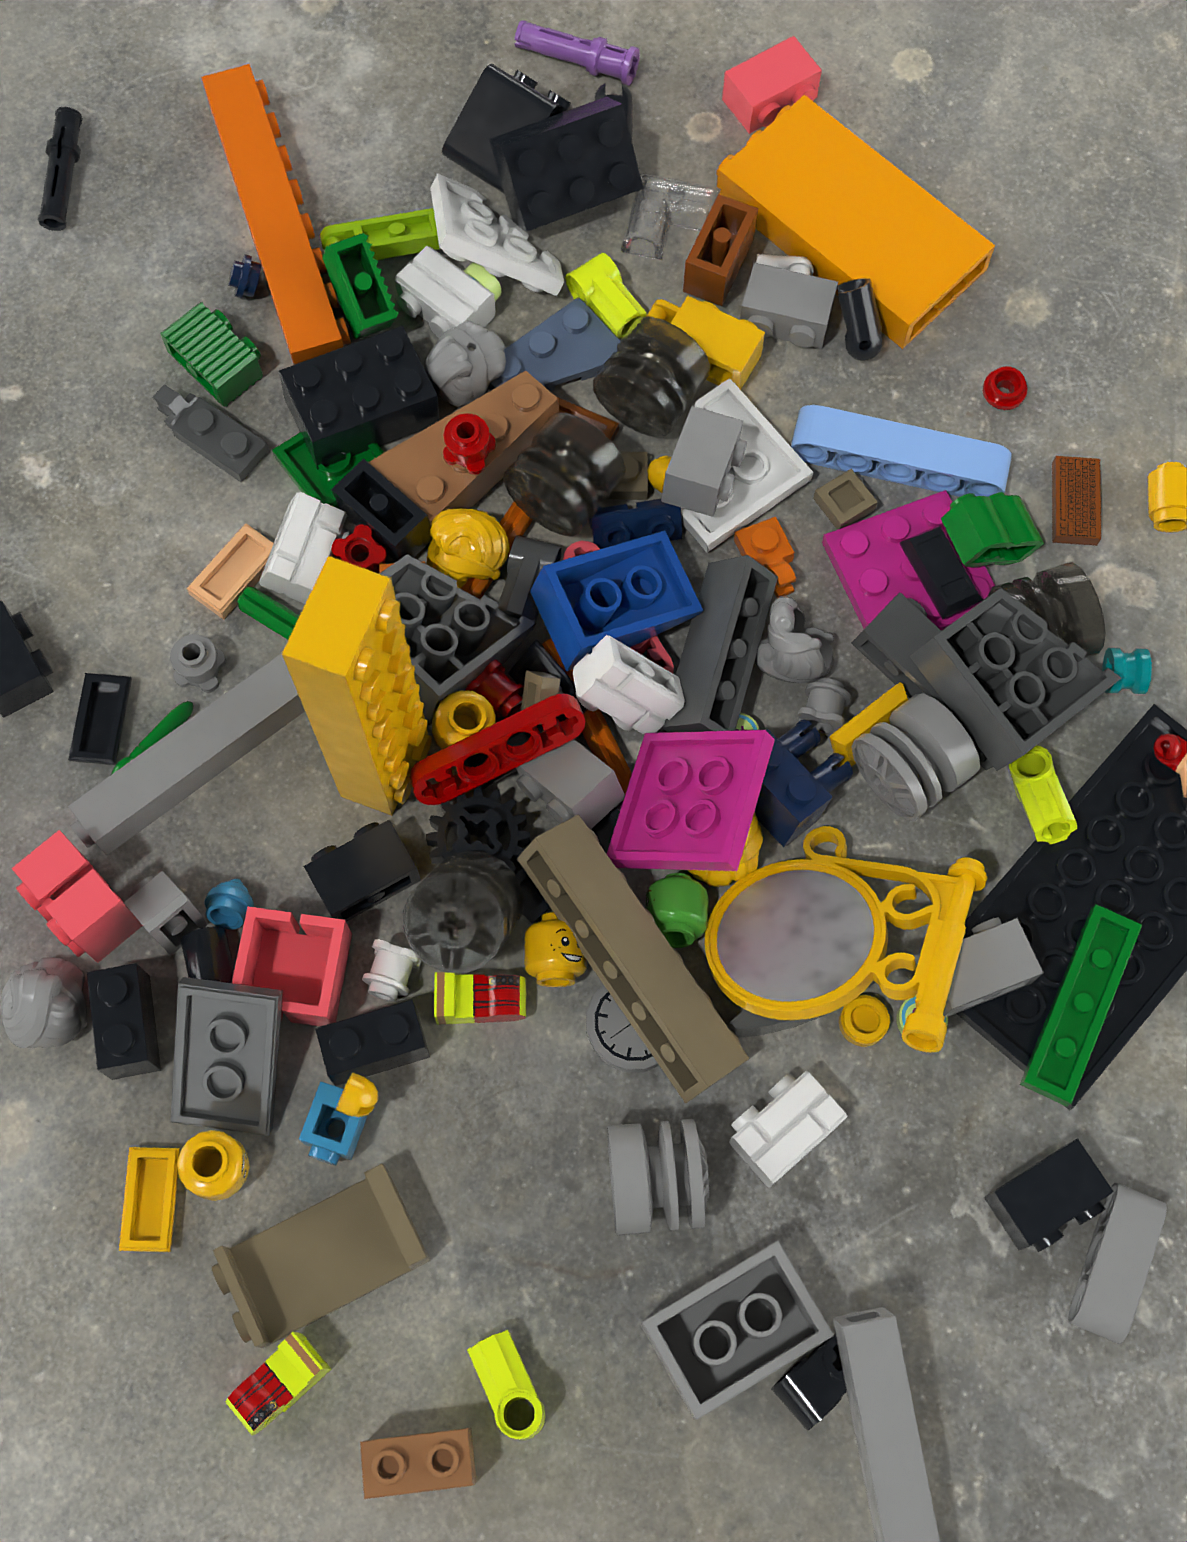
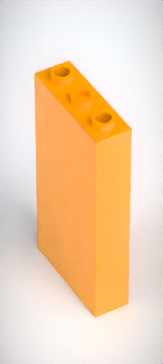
[716,95,995,349]

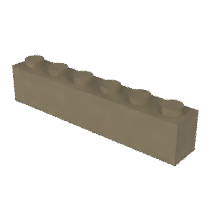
[517,814,750,1104]

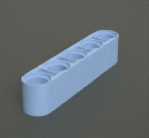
[791,405,1012,497]

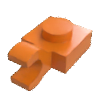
[734,516,796,598]

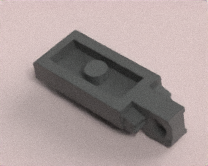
[153,385,270,482]

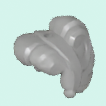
[424,321,506,407]
[755,596,834,683]
[1,957,88,1048]

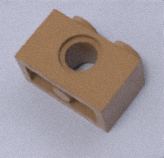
[360,1427,476,1499]

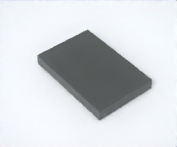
[171,977,283,1136]

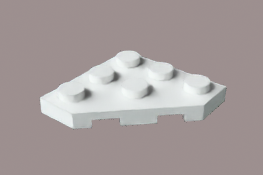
[431,173,565,296]
[681,378,813,553]

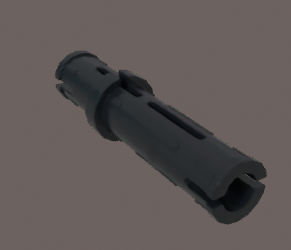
[38,107,83,231]

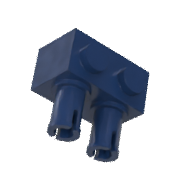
[755,720,853,847]

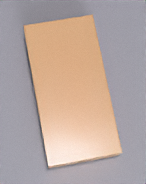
[187,523,274,620]

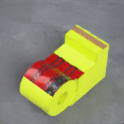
[434,972,526,1025]
[225,1332,332,1436]

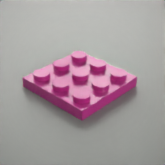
[822,490,997,630]
[607,730,775,871]

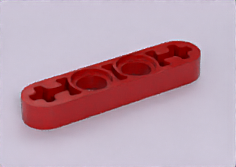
[410,694,586,805]

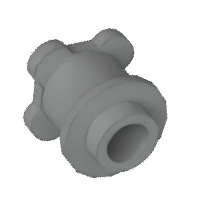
[170,634,226,693]
[797,678,851,737]

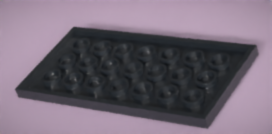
[956,704,1187,1110]

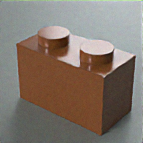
[683,194,758,306]

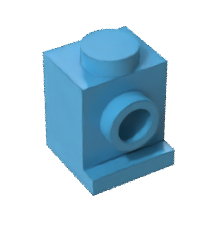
[299,1081,368,1166]

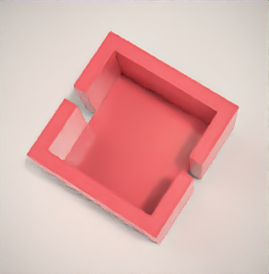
[11,830,143,963]
[232,906,352,1027]

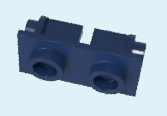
[588,499,682,549]

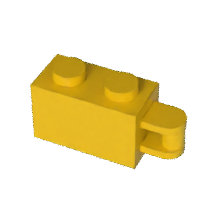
[640,296,765,390]

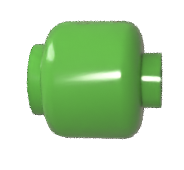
[645,873,709,948]

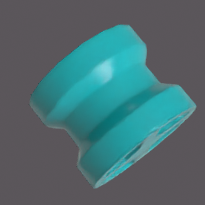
[1102,648,1152,694]

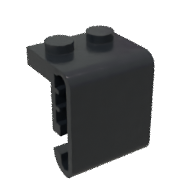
[442,64,571,194]

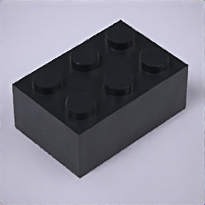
[489,97,644,232]
[279,325,439,470]

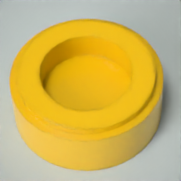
[839,995,890,1047]

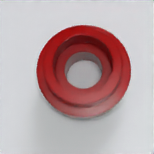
[983,366,1027,410]

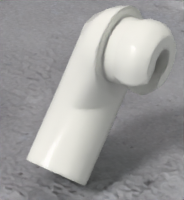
[756,254,814,275]

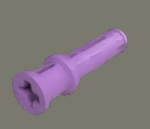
[515,20,640,86]

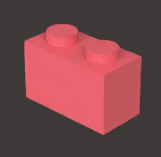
[722,36,822,134]

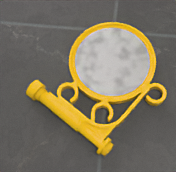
[704,826,987,1053]

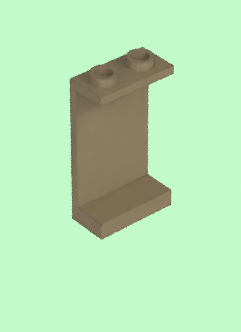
[211,1163,431,1348]

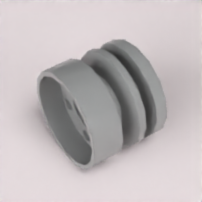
[851,693,980,821]
[607,1119,709,1236]

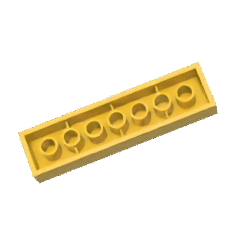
[282,556,432,816]

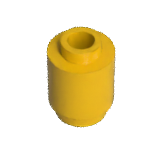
[1147,462,1187,532]

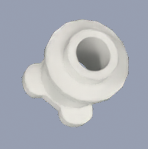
[362,939,421,1002]

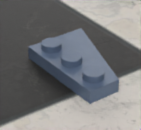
[488,297,634,392]

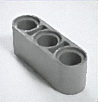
[1068,1182,1167,1345]

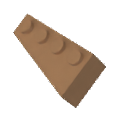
[368,371,560,524]

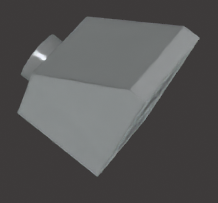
[124,871,208,956]

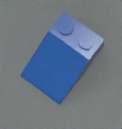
[530,531,703,671]

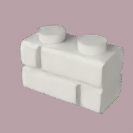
[395,246,496,338]
[259,492,349,604]
[572,635,685,734]
[729,1071,848,1188]

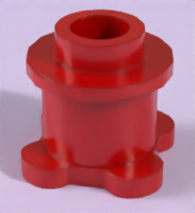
[443,413,496,475]
[332,524,387,574]
[465,659,524,719]

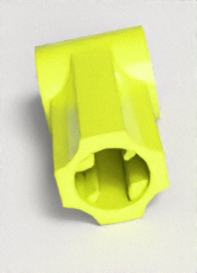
[565,253,647,340]
[1009,745,1077,845]
[467,1329,546,1441]

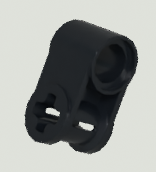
[771,1334,847,1431]

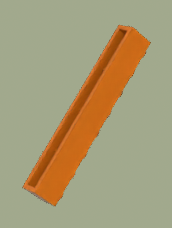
[201,64,351,365]

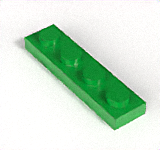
[1020,904,1142,1107]

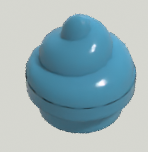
[204,879,254,929]

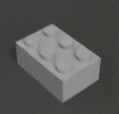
[640,1241,834,1420]

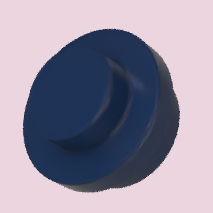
[228,254,261,298]

